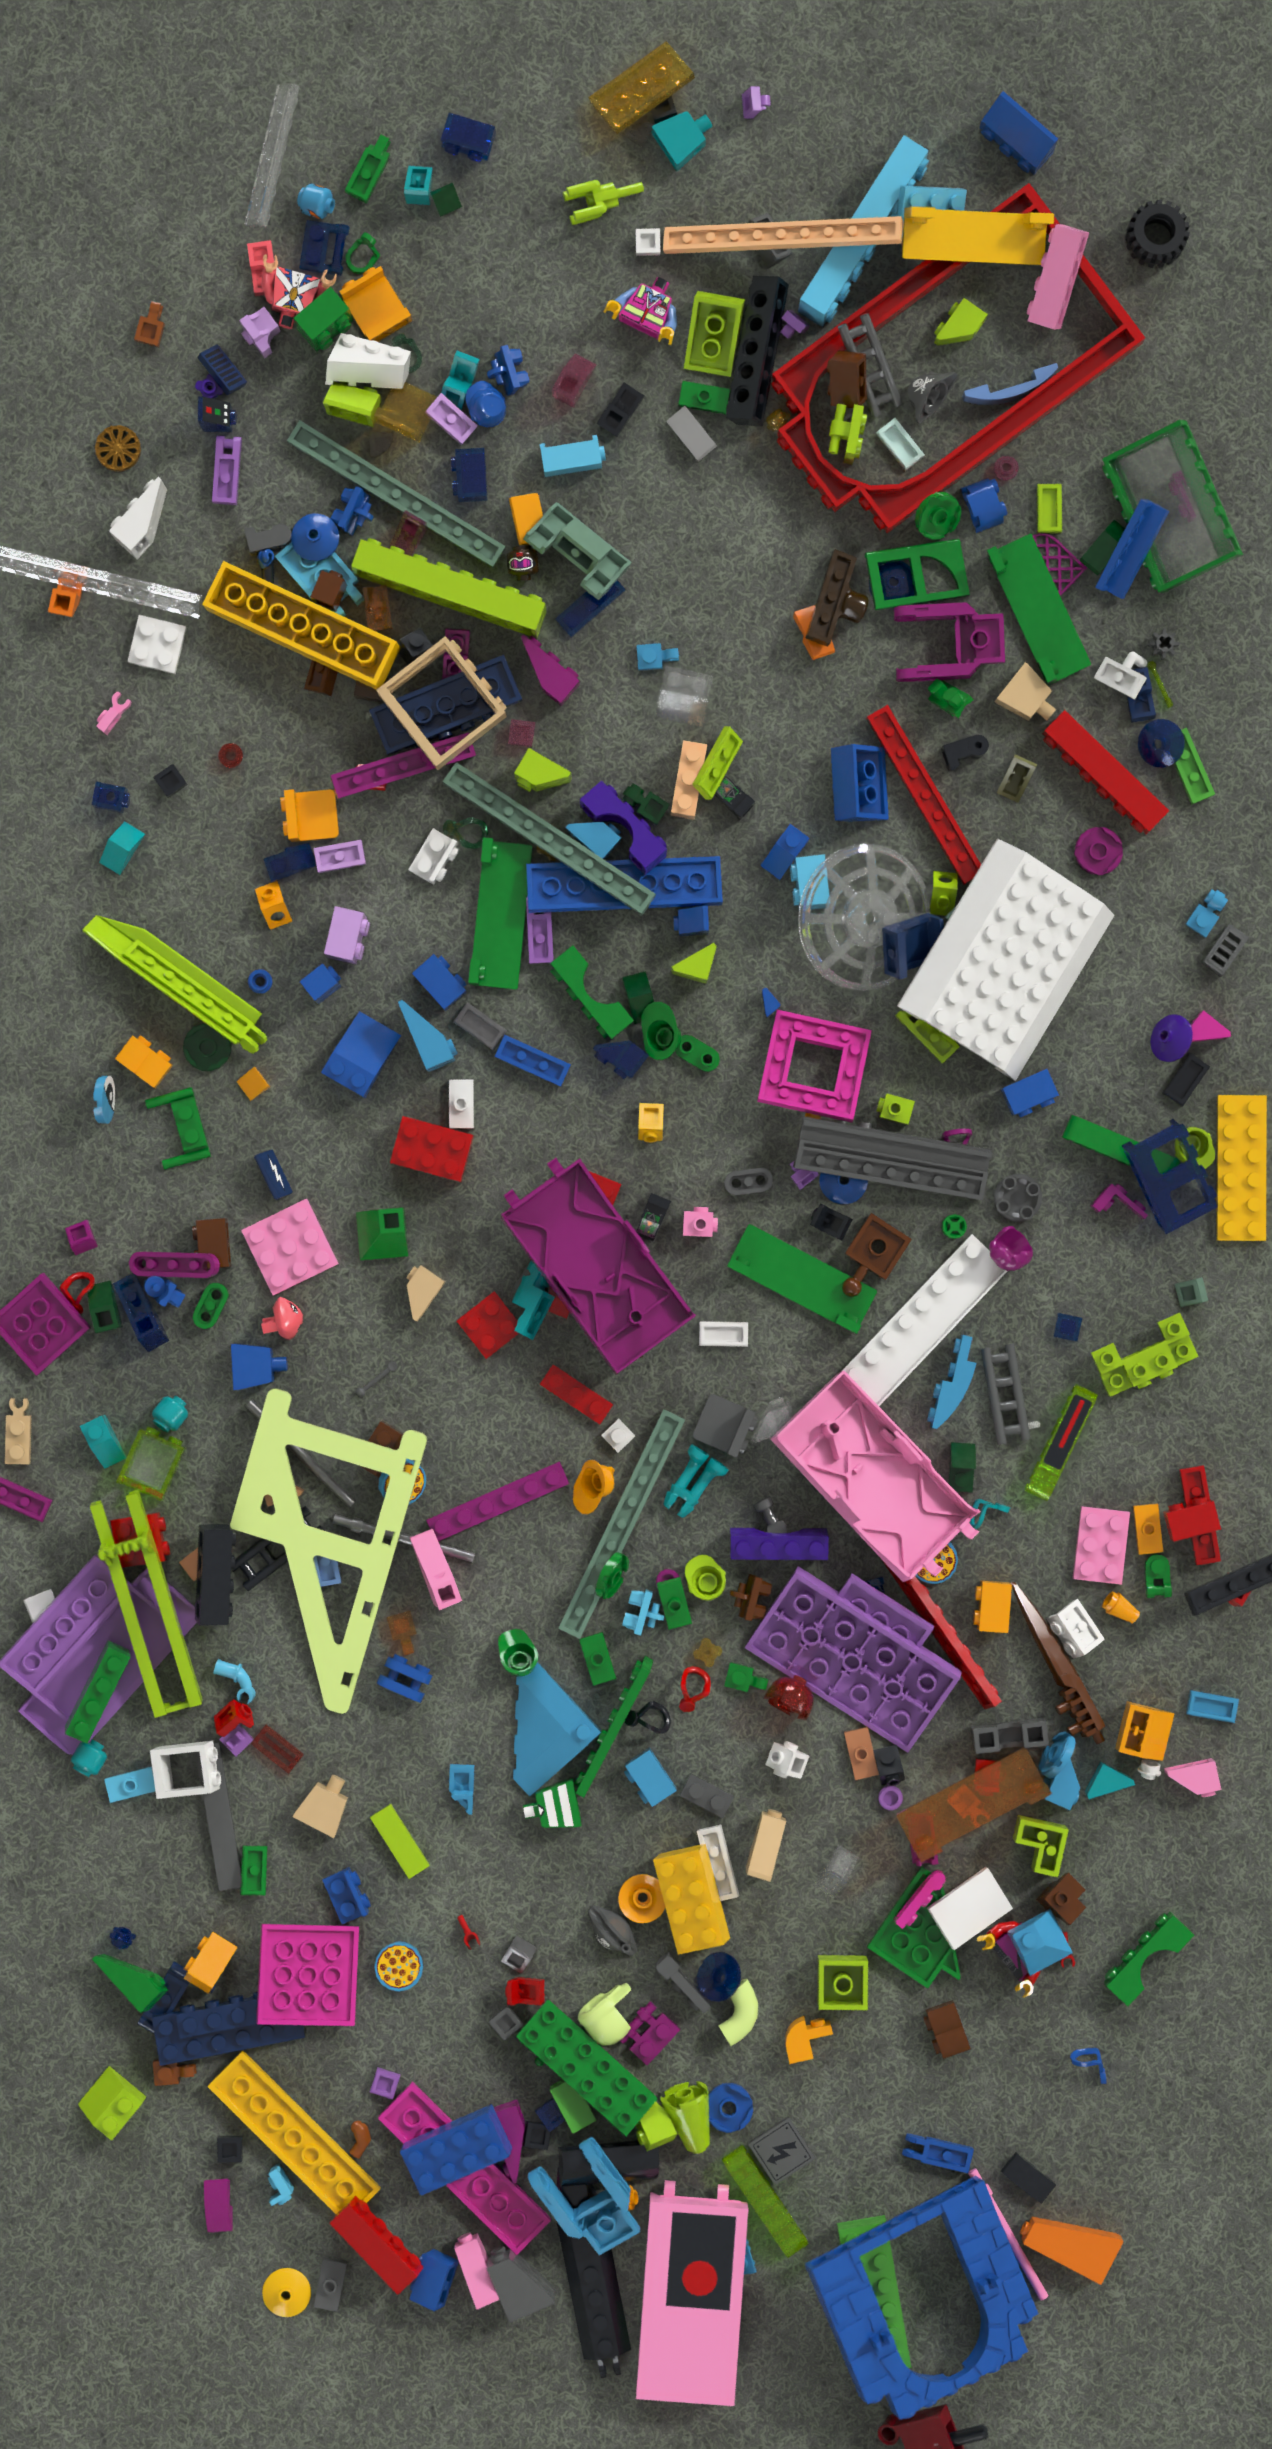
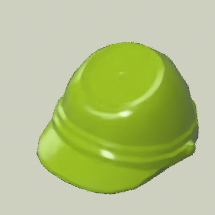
[1175,1127,1215,1172]
[685,1555,726,1601]

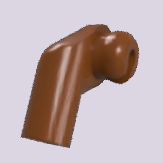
[350,2120,371,2159]

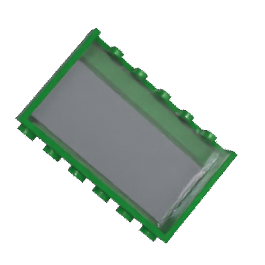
[1102,420,1243,593]

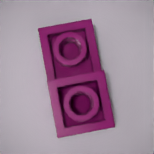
[442,628,470,679]
[204,2179,233,2233]

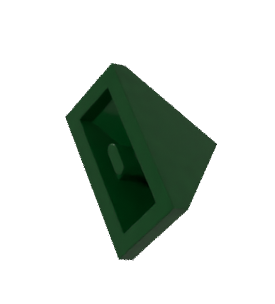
[622,971,654,1024]

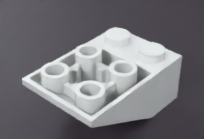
[109,477,167,560]

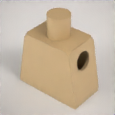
[995,662,1056,721]
[293,1775,348,1838]

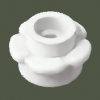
[1137,1759,1161,1780]

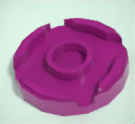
[1074,827,1123,876]

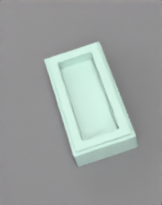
[876,418,925,471]

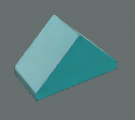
[404,166,432,205]
[99,821,145,875]
[1084,1761,1135,1799]

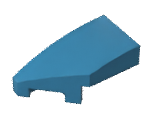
[449,1764,474,1815]

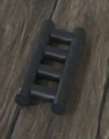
[232,1506,325,1591]

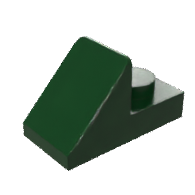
[948,1442,976,1493]

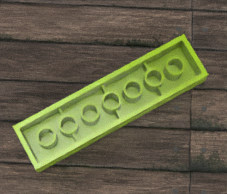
[351,538,547,639]

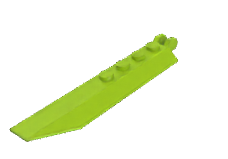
[82,915,267,1054]

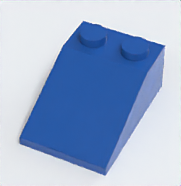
[321,1011,401,1098]

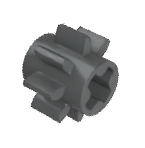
[1148,628,1180,660]

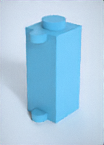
[540,435,606,477]

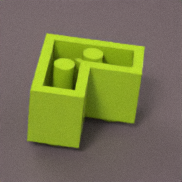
[1013,1815,1069,1877]

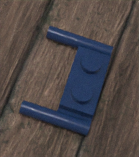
[137,1961,216,2034]

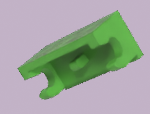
[549,2079,596,2134]

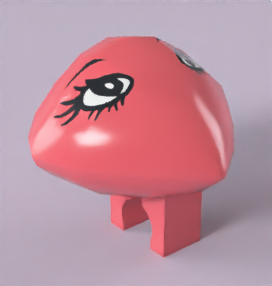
[261,1297,303,1340]

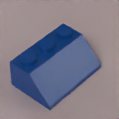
[980,91,1058,175]
[831,744,889,822]

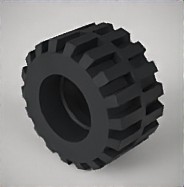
[1125,200,1190,268]

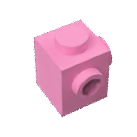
[683,1207,718,1237]

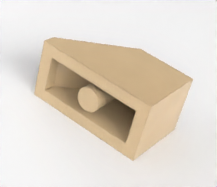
[407,1265,445,1322]

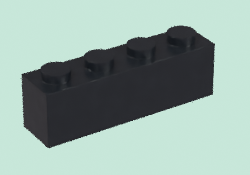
[195,1524,236,1626]

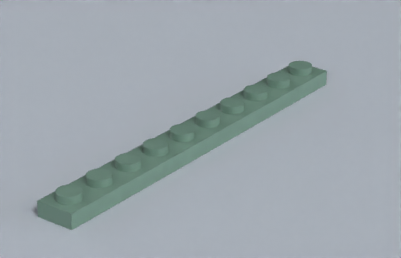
[287,420,506,568]
[442,762,656,915]
[558,1409,685,1639]

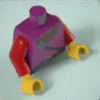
[977,1921,1041,1998]

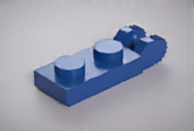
[902,2133,974,2173]

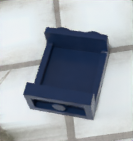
[882,913,944,980]

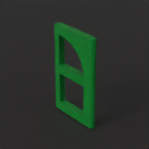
[865,539,970,610]

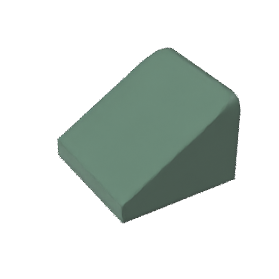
[1175,1277,1208,1308]

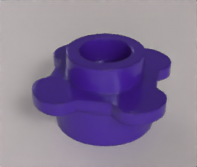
[195,374,224,399]

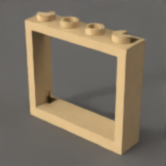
[376,636,507,770]

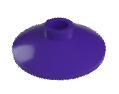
[1150,1014,1193,1062]

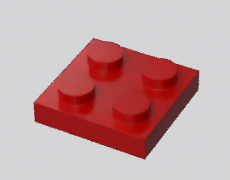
[457,1291,519,1359]

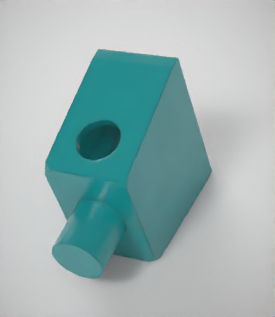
[652,111,713,172]

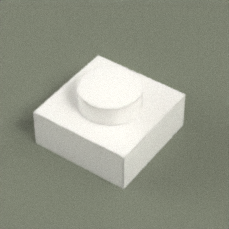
[636,228,660,256]
[601,1418,635,1452]

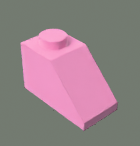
[1164,1758,1221,1797]

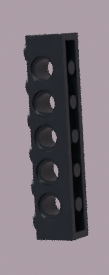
[726,276,789,426]

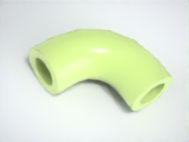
[718,1979,758,2046]

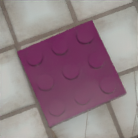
[0,1273,92,1376]

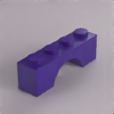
[580,781,667,875]
[730,1528,829,1560]

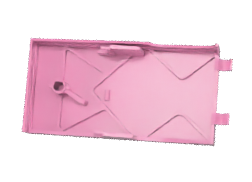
[771,1370,981,1582]

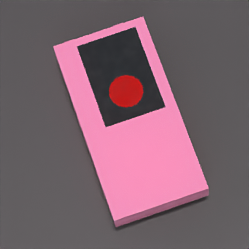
[636,2180,748,2406]

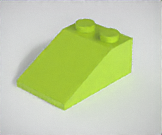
[684,291,745,377]

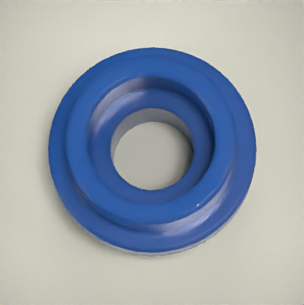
[248,969,272,994]

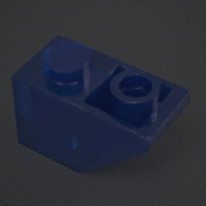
[593,1040,649,1080]

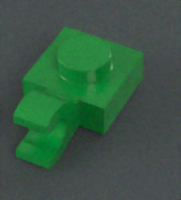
[724,1662,768,1692]

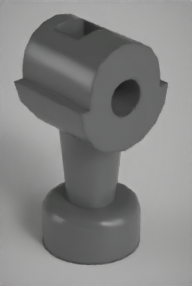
[753,1496,787,1533]

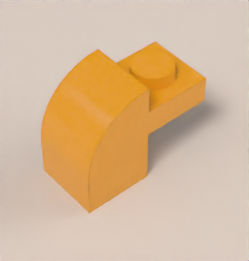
[785,2016,833,2064]

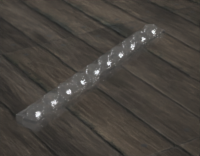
[0,546,202,618]

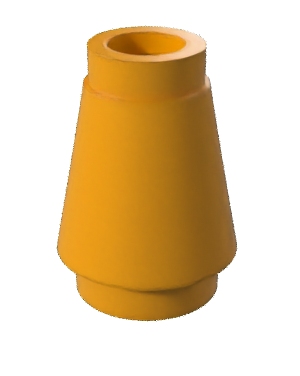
[1102,1591,1140,1624]

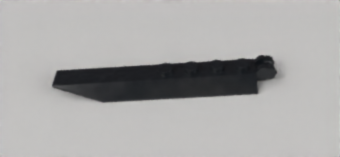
[556,2167,631,2379]

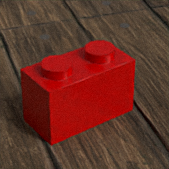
[1163,1497,1221,1541]

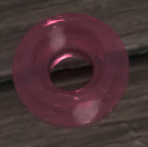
[994,456,1019,481]

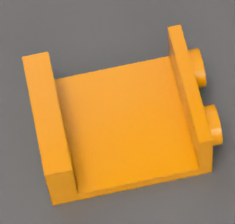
[339,266,412,342]

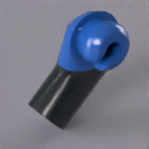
[257,549,274,584]

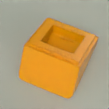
[236,1067,270,1101]

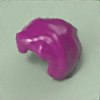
[989,1226,1033,1271]

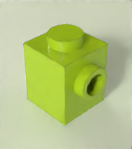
[876,1094,915,1126]

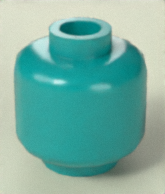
[152,1396,188,1433]
[71,1739,107,1777]

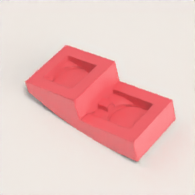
[247,240,275,296]

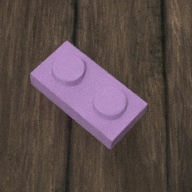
[425,393,478,445]
[314,840,366,873]

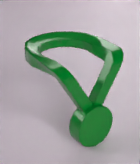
[346,232,380,274]

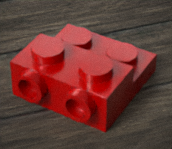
[110,1512,170,1568]

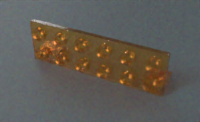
[896,1747,1052,1862]

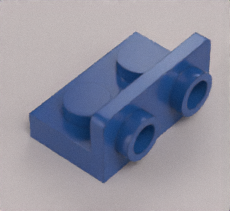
[322,1867,371,1924]

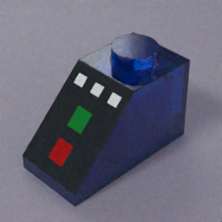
[198,396,237,432]

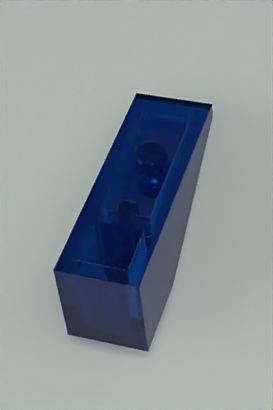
[113,1273,169,1352]

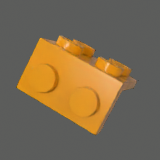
[280,789,339,842]

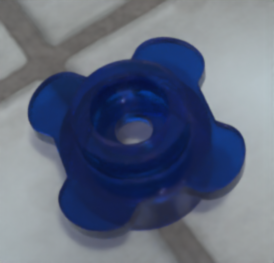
[109,1927,136,1949]

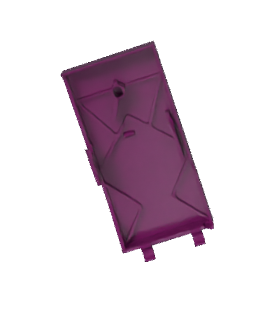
[501,1158,696,1375]

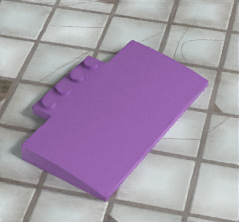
[744,1566,962,1753]

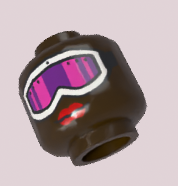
[507,545,539,581]

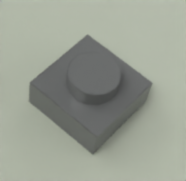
[489,2005,523,2040]

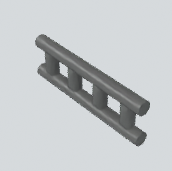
[838,313,903,417]
[981,1343,1031,1445]

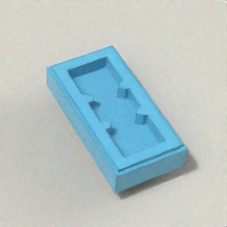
[104,1766,155,1803]

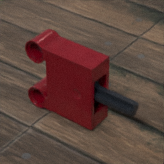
[877,2404,988,2449]

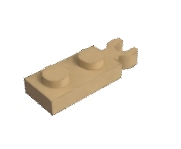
[5,1398,31,1464]

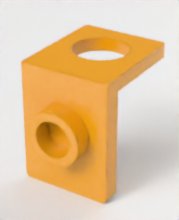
[255,881,292,930]

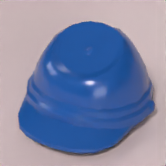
[465,381,506,427]

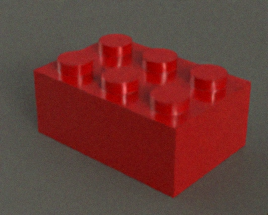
[390,1116,474,1183]

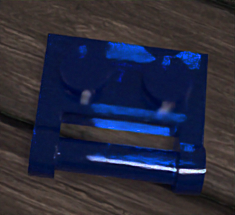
[299,220,350,276]

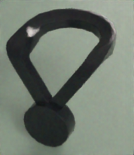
[625,1701,671,1734]

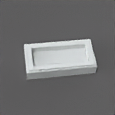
[699,1321,748,1347]

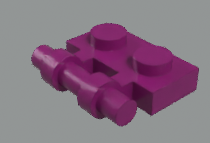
[620,2001,680,2066]

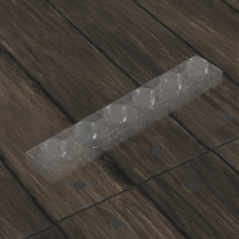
[244,83,300,228]

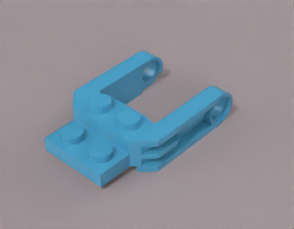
[528,2137,640,2255]

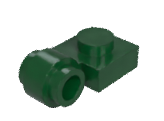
[622,783,670,825]

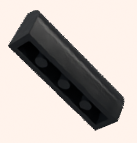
[558,2140,659,2187]

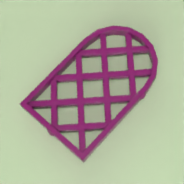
[1033,533,1087,596]

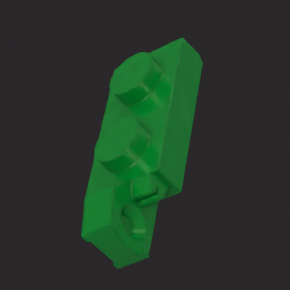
[345,135,391,204]

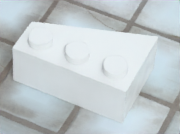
[325,333,411,389]

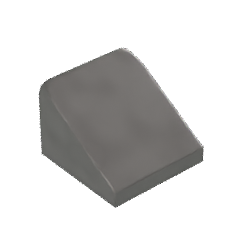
[501,1936,536,1974]

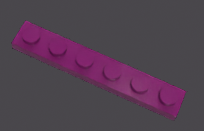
[330,732,476,799]
[426,1461,569,1541]

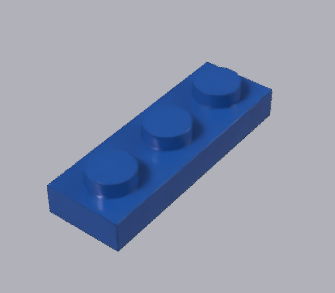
[494,1034,571,1087]

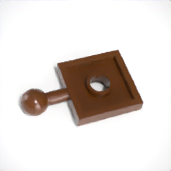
[842,1213,912,1297]

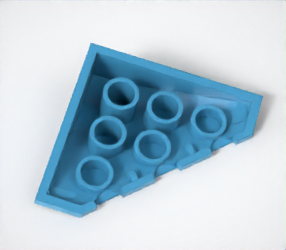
[513,1662,601,1796]

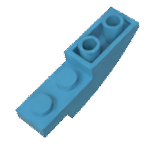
[927,1335,976,1429]

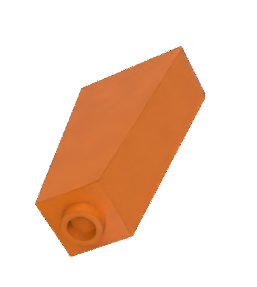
[1020,2217,1124,2285]

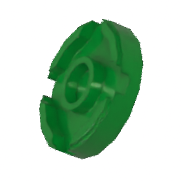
[915,492,962,540]
[595,1552,629,1599]

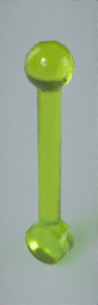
[1147,661,1173,708]

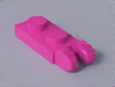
[894,1869,946,1929]

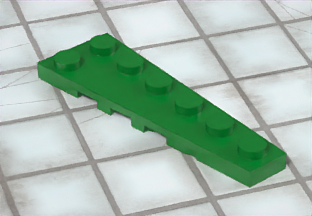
[574,1656,653,1798]

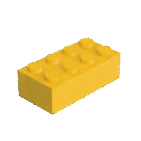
[653,1843,730,1955]

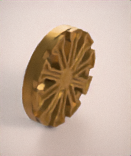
[95,425,141,472]

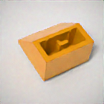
[1115,1701,1174,1761]

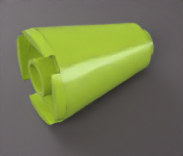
[660,2081,710,2154]

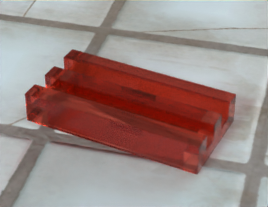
[251,1724,304,1774]

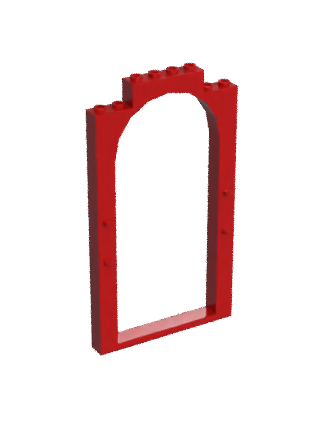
[771,183,1146,534]

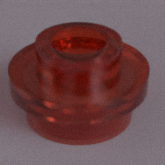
[219,743,243,768]

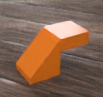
[48,569,86,617]

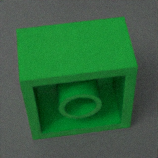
[294,286,353,352]

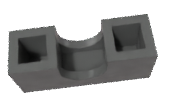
[970,1718,1049,1754]

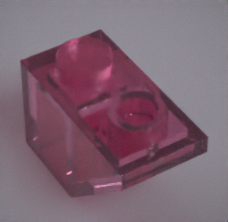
[552,353,596,408]

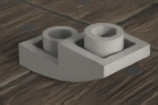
[666,406,717,462]

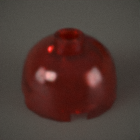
[764,1675,814,1721]

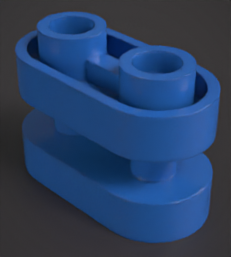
[377,1654,432,1703]

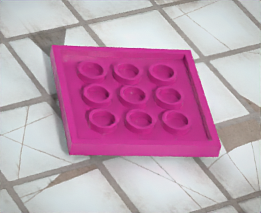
[256,1924,359,2026]

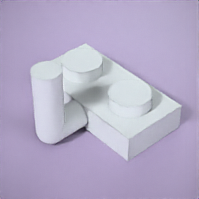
[1094,652,1147,699]

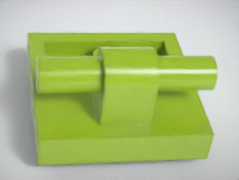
[828,404,867,465]

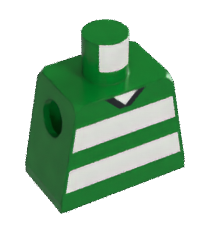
[523,1777,582,1828]

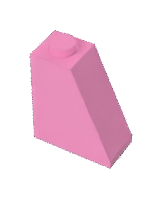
[454,2232,499,2309]

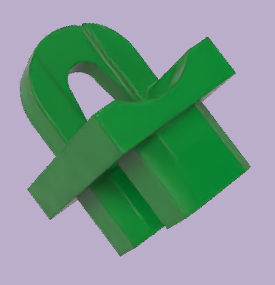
[928,679,974,718]

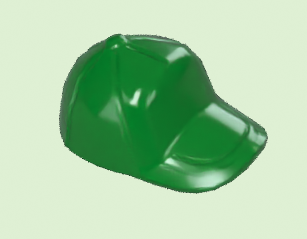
[498,1629,538,1677]

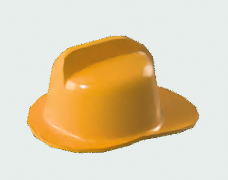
[573,1460,615,1514]

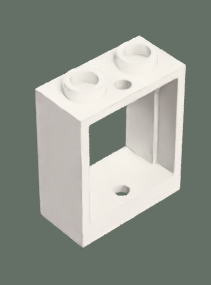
[150,1741,221,1799]

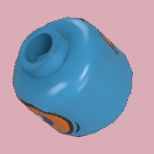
[297,183,335,219]

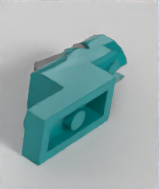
[512,1261,555,1340]

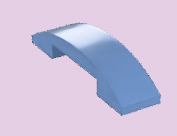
[962,363,1058,405]

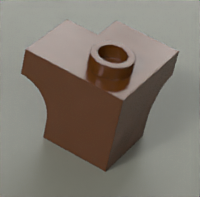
[1036,1872,1086,1925]

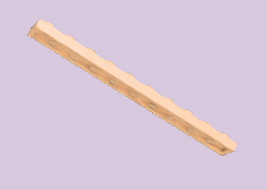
[663,216,903,254]

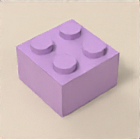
[324,906,370,964]

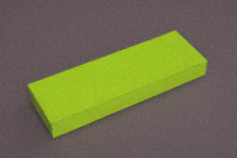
[692,726,743,800]
[370,1803,430,1879]

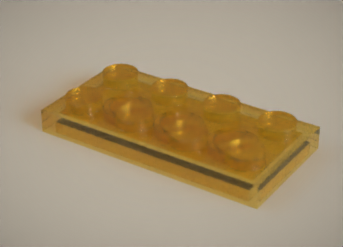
[588,41,695,134]

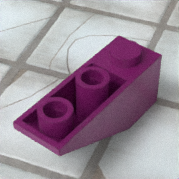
[521,634,580,706]
[494,2099,525,2184]

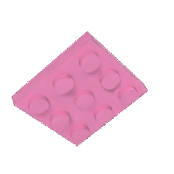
[241,1198,339,1296]

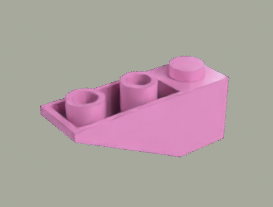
[410,1529,462,1610]

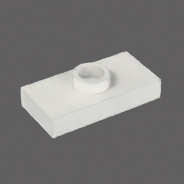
[449,1080,474,1129]

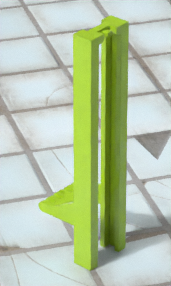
[90,1489,203,1718]

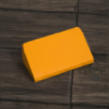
[509,493,543,545]

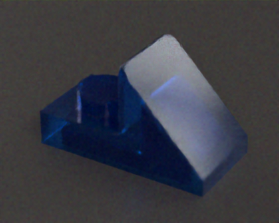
[263,843,317,882]

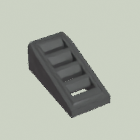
[1201,924,1249,977]

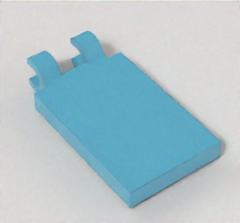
[275,531,365,617]

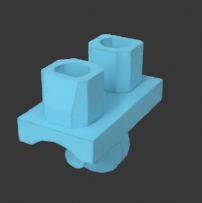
[622,1590,665,1635]

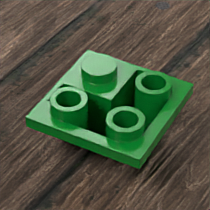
[356,1207,408,1260]

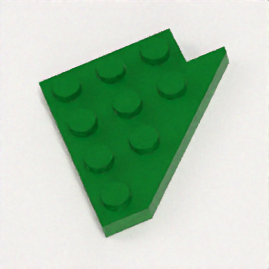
[867,1866,961,1989]

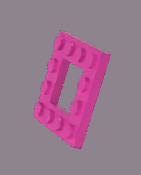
[757,1010,872,1123]

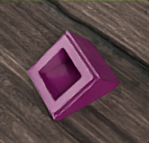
[65,1220,98,1255]

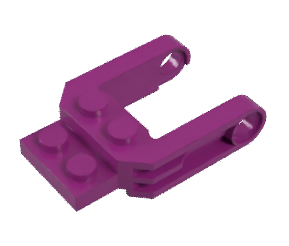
[894,602,1005,682]

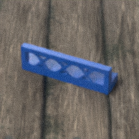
[1095,499,1169,599]

